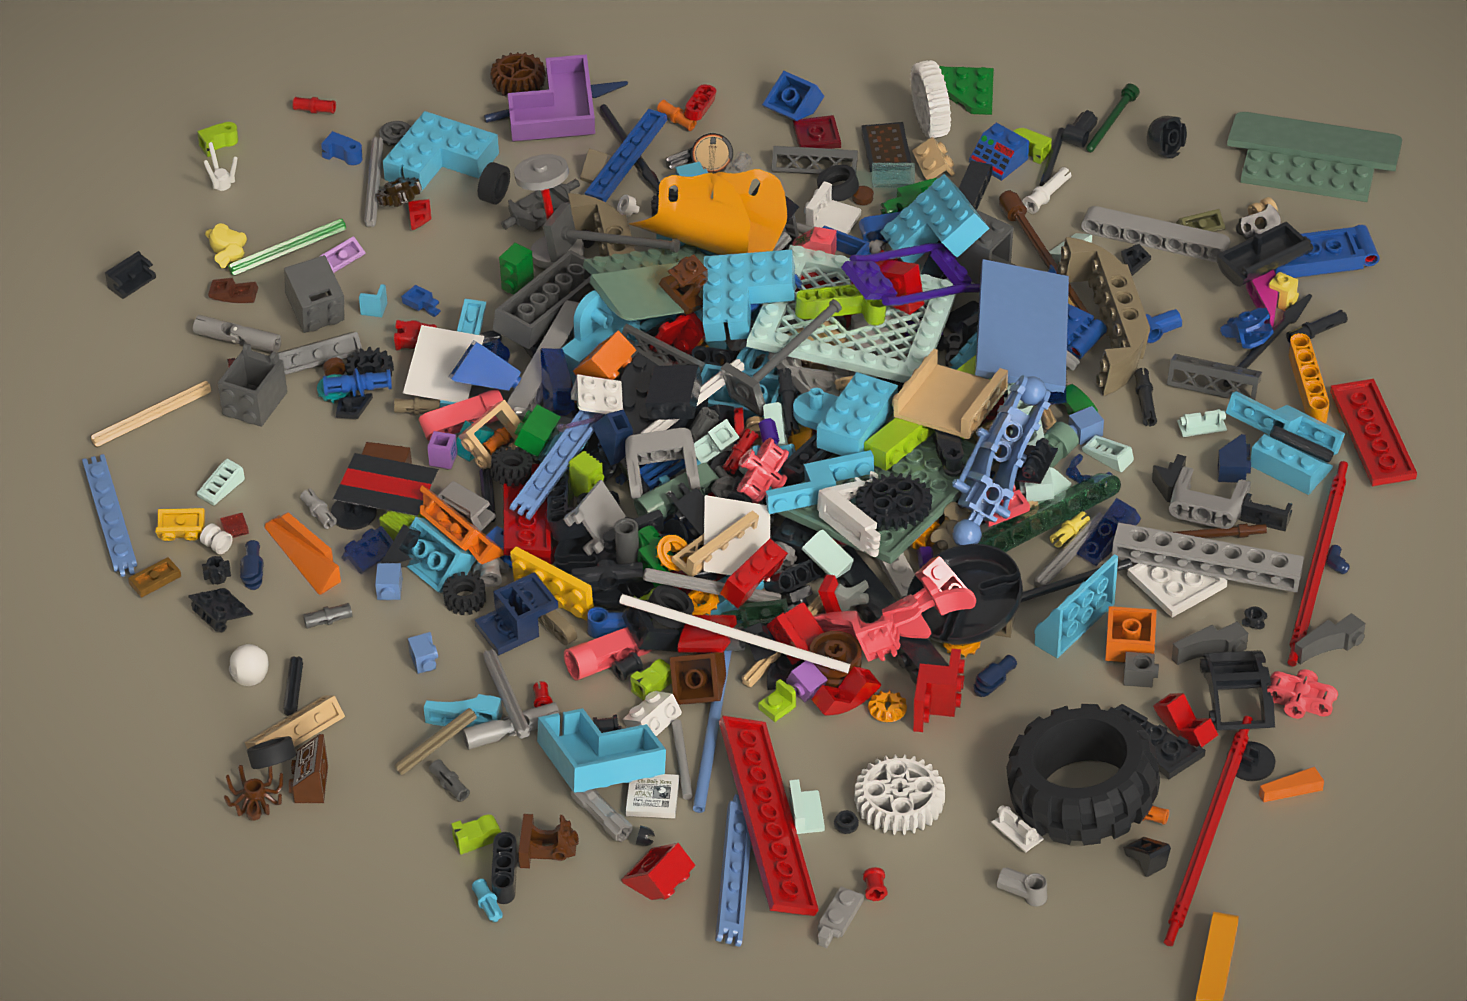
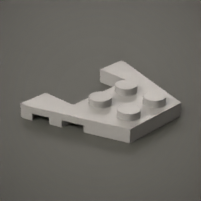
[768,352,849,397]

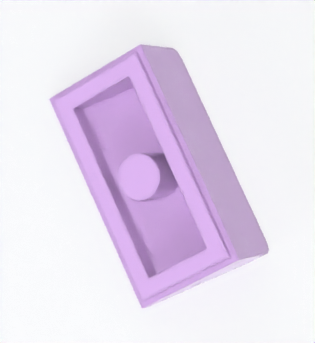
[319,236,366,273]

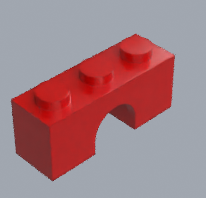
[720,539,788,609]

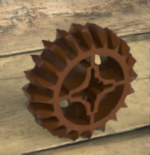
[490,52,546,96]

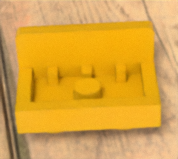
[155,508,205,541]

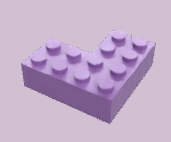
[508,54,595,141]

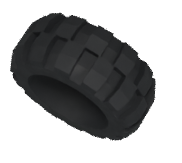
[1006,704,1160,846]

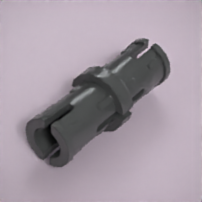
[303,602,353,629]
[429,759,470,802]

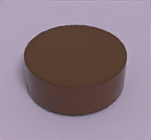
[852,186,874,205]
[323,357,346,376]

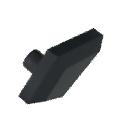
[1121,244,1151,276]
[335,393,373,419]

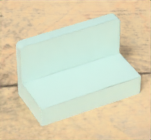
[789,779,825,834]

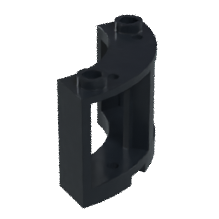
[1200,650,1275,730]

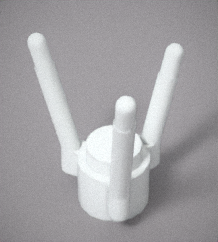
[204,142,238,191]

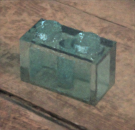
[872,163,915,188]

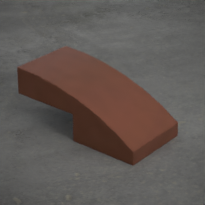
[208,278,258,303]

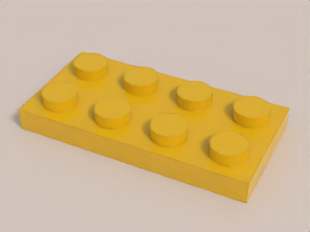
[510,547,594,621]

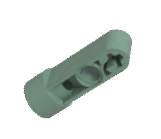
[1013,422,1079,495]
[634,463,719,520]

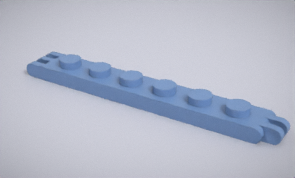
[509,410,606,520]
[82,454,137,577]
[715,794,751,947]

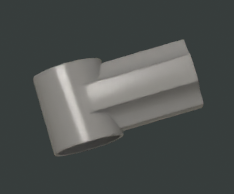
[997,867,1047,907]

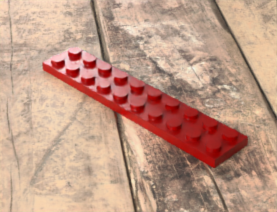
[719,715,819,916]

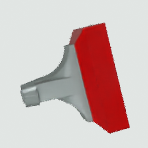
[818,575,869,613]

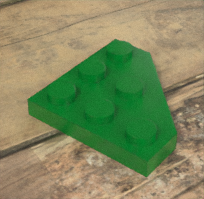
[939,66,994,115]

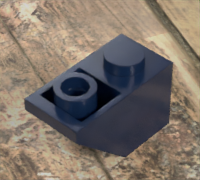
[592,409,633,466]
[1217,434,1251,483]

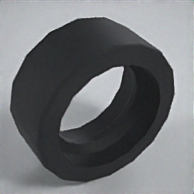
[477,162,510,205]
[817,165,859,202]
[647,585,694,628]
[247,736,296,769]

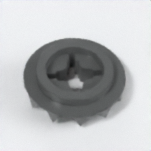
[379,121,411,146]

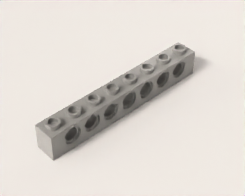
[1112,522,1304,592]

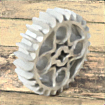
[910,60,951,138]
[854,754,945,835]

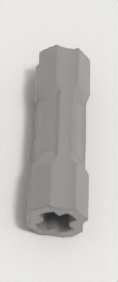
[571,789,632,842]

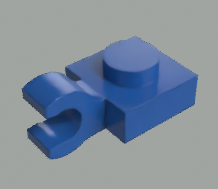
[401,285,441,317]

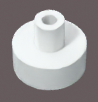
[617,195,640,218]

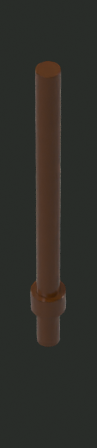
[1173,523,1267,538]

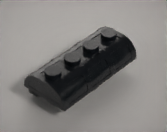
[1217,221,1313,287]

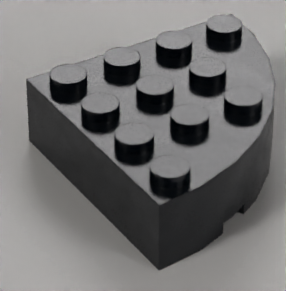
[620,352,708,466]

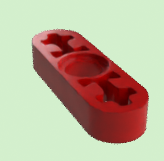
[684,84,717,121]

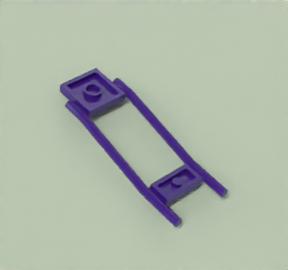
[841,243,980,306]

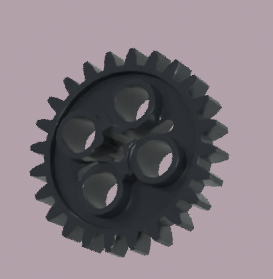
[856,473,932,531]

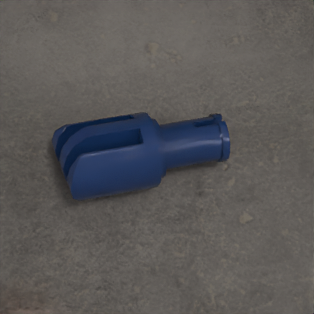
[240,540,264,590]
[973,655,1017,697]

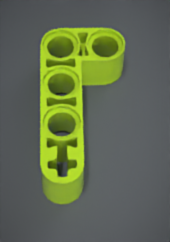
[795,284,887,325]

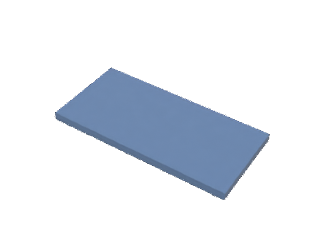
[975,259,1069,393]

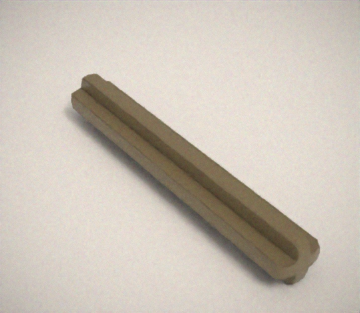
[395,708,477,775]

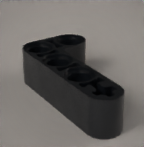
[547,473,590,541]

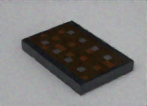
[862,122,912,172]

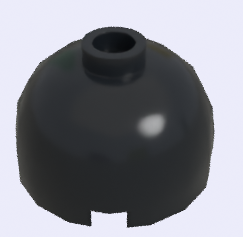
[1147,116,1187,158]

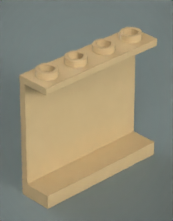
[892,349,1008,439]

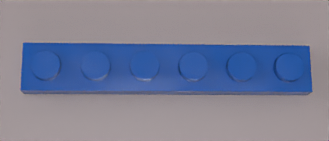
[585,109,667,202]

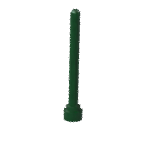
[1086,83,1140,153]

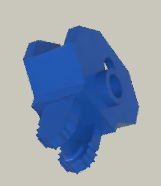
[1220,308,1274,349]

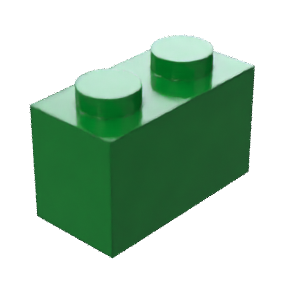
[499,243,534,295]
[514,404,561,457]

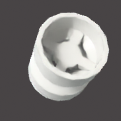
[200,523,233,554]

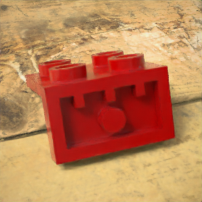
[649,312,706,355]
[766,602,824,665]

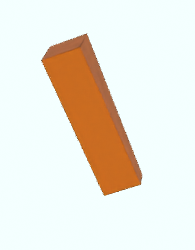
[1259,766,1324,802]

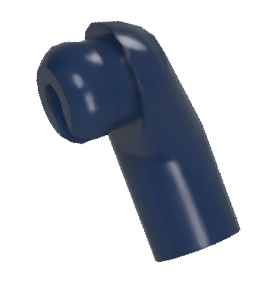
[1327,545,1350,574]

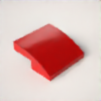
[678,615,737,653]

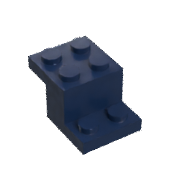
[475,572,558,656]

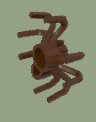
[224,765,283,821]

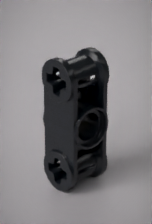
[934,429,964,477]

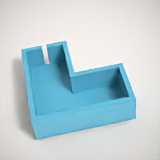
[383,111,499,192]
[880,174,989,263]
[703,250,795,342]
[537,708,666,793]

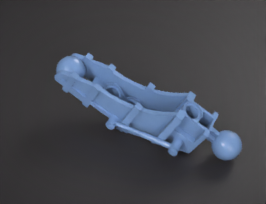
[952,375,1051,546]

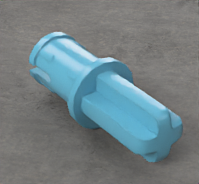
[472,879,503,922]

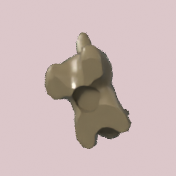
[930,502,971,551]

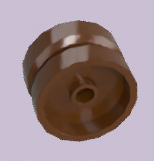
[810,631,862,688]

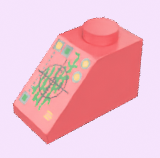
[792,227,836,255]

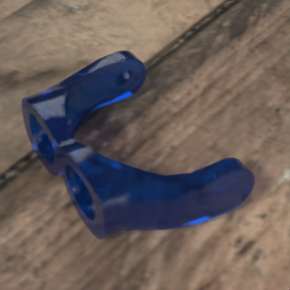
[1066,454,1113,490]

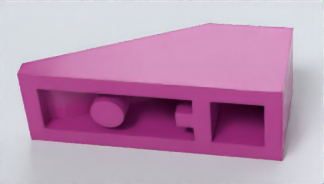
[1246,270,1279,328]

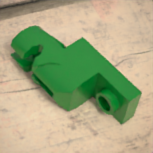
[880,178,937,214]
[638,526,674,588]

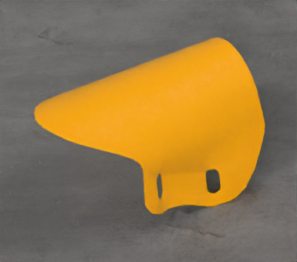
[629,169,787,255]

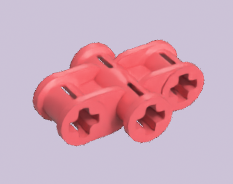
[737,438,789,504]
[1267,669,1338,719]

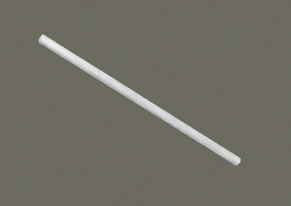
[620,594,851,673]

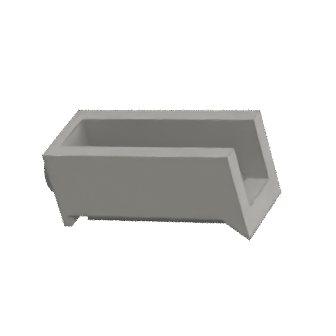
[438,481,496,531]

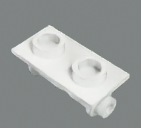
[991,805,1044,853]

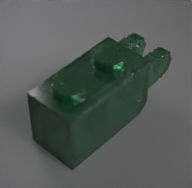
[720,599,789,629]

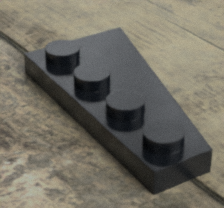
[1115,704,1206,779]

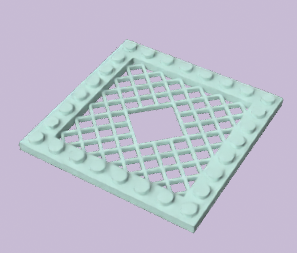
[746,245,957,383]

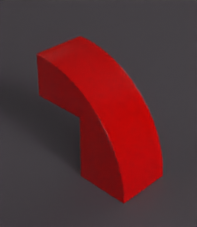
[811,666,881,715]
[1153,693,1218,747]

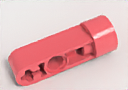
[418,388,503,441]
[564,627,652,681]

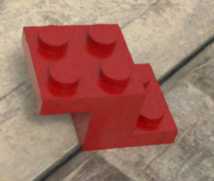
[913,648,965,732]

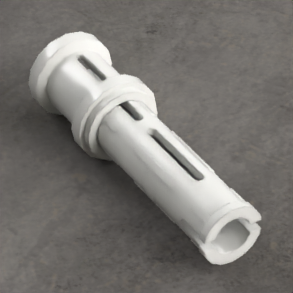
[1022,167,1071,214]

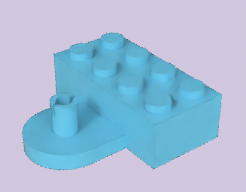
[559,290,640,389]
[793,372,898,456]

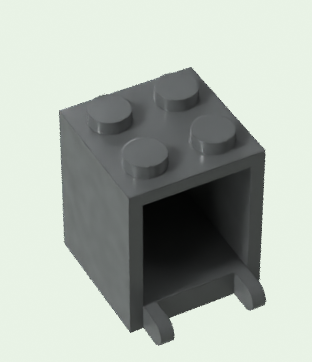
[955,210,1016,284]
[284,255,345,333]
[218,343,288,427]

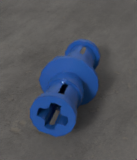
[323,368,392,397]

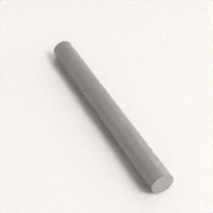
[672,719,693,800]

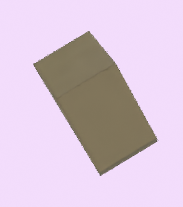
[580,148,613,183]

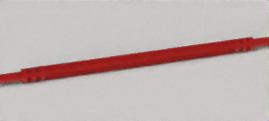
[1287,461,1348,666]
[1164,716,1253,946]

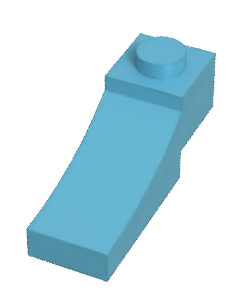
[424,694,503,729]

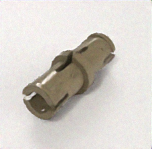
[394,397,439,415]

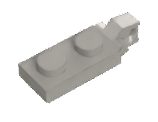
[818,886,864,948]

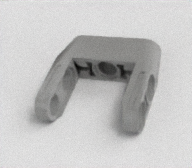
[625,428,701,499]
[1169,466,1251,529]

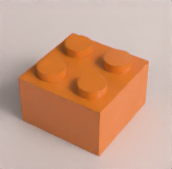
[573,330,636,380]
[1105,606,1157,662]

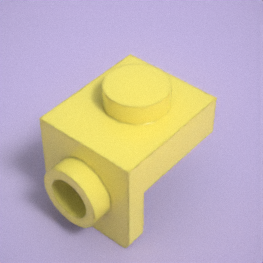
[1269,272,1299,311]

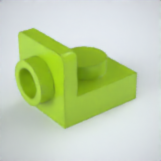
[758,679,796,722]

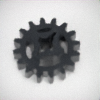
[345,347,394,377]

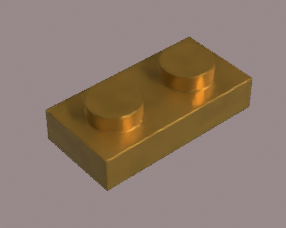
[128,557,181,598]

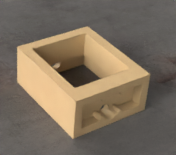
[458,400,522,469]

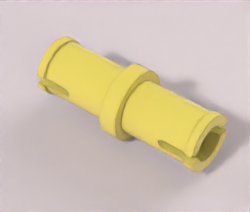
[1050,511,1090,548]

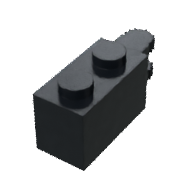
[666,483,705,540]

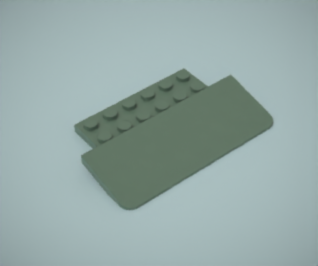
[1227,112,1402,202]
[583,244,707,320]

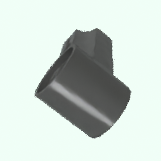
[689,407,719,443]

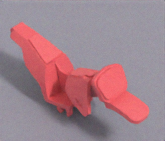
[813,576,976,662]

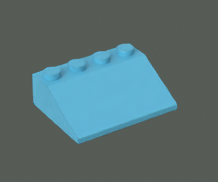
[1034,554,1118,659]

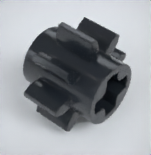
[202,556,231,585]

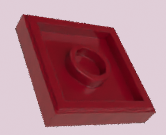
[793,115,841,149]

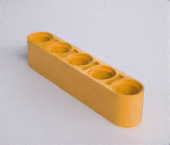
[1289,333,1329,423]
[1195,911,1239,1001]

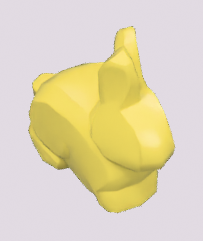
[205,223,247,269]

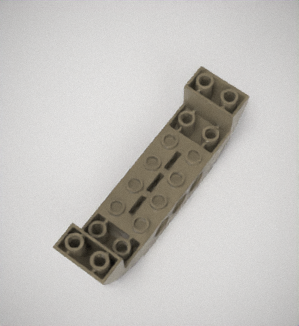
[566,193,635,257]
[1057,237,1150,396]

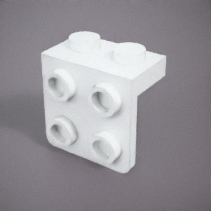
[804,182,861,234]
[571,374,623,414]

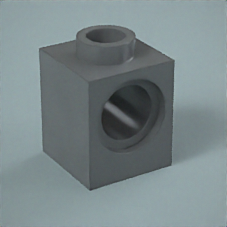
[1124,652,1159,688]

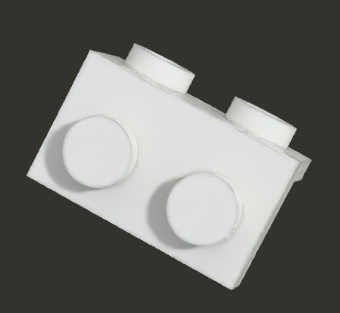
[622,691,682,736]

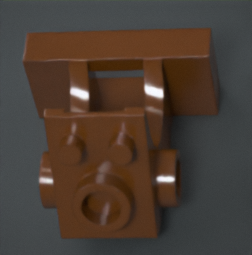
[659,254,708,315]
[518,814,579,869]

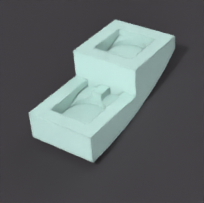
[694,419,740,463]

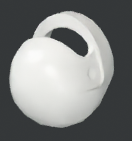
[229,644,269,686]

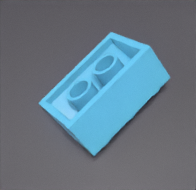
[1251,434,1333,495]
[407,517,476,593]

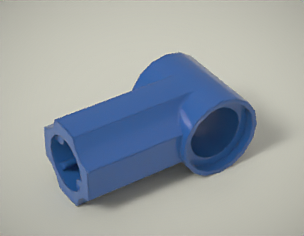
[1146,309,1182,343]
[587,607,627,638]

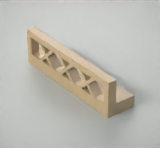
[671,510,759,577]
[245,695,345,749]

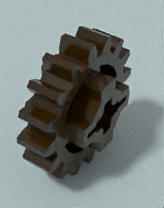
[376,177,422,207]

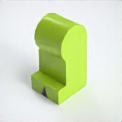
[197,122,238,157]
[1013,128,1052,164]
[630,659,672,701]
[451,814,501,855]

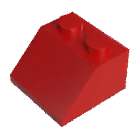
[621,843,696,900]

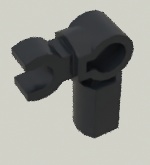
[936,333,963,367]

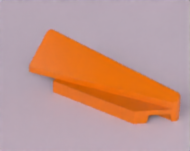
[420,485,504,564]
[265,512,341,595]

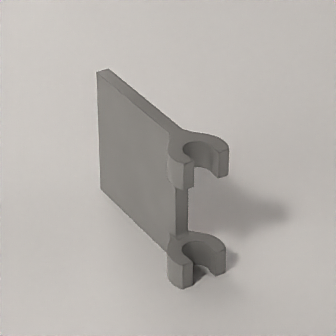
[564,480,626,556]

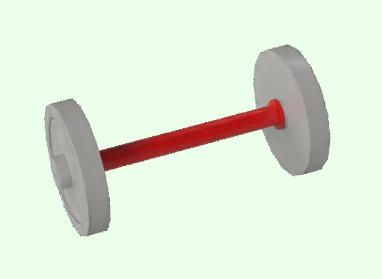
[514,154,585,269]

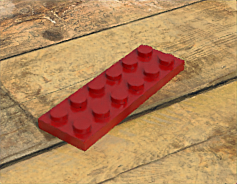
[1330,379,1417,486]
[503,464,551,558]

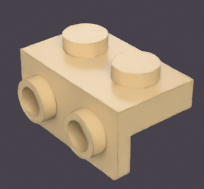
[912,137,955,180]

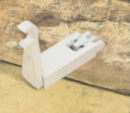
[817,471,881,557]

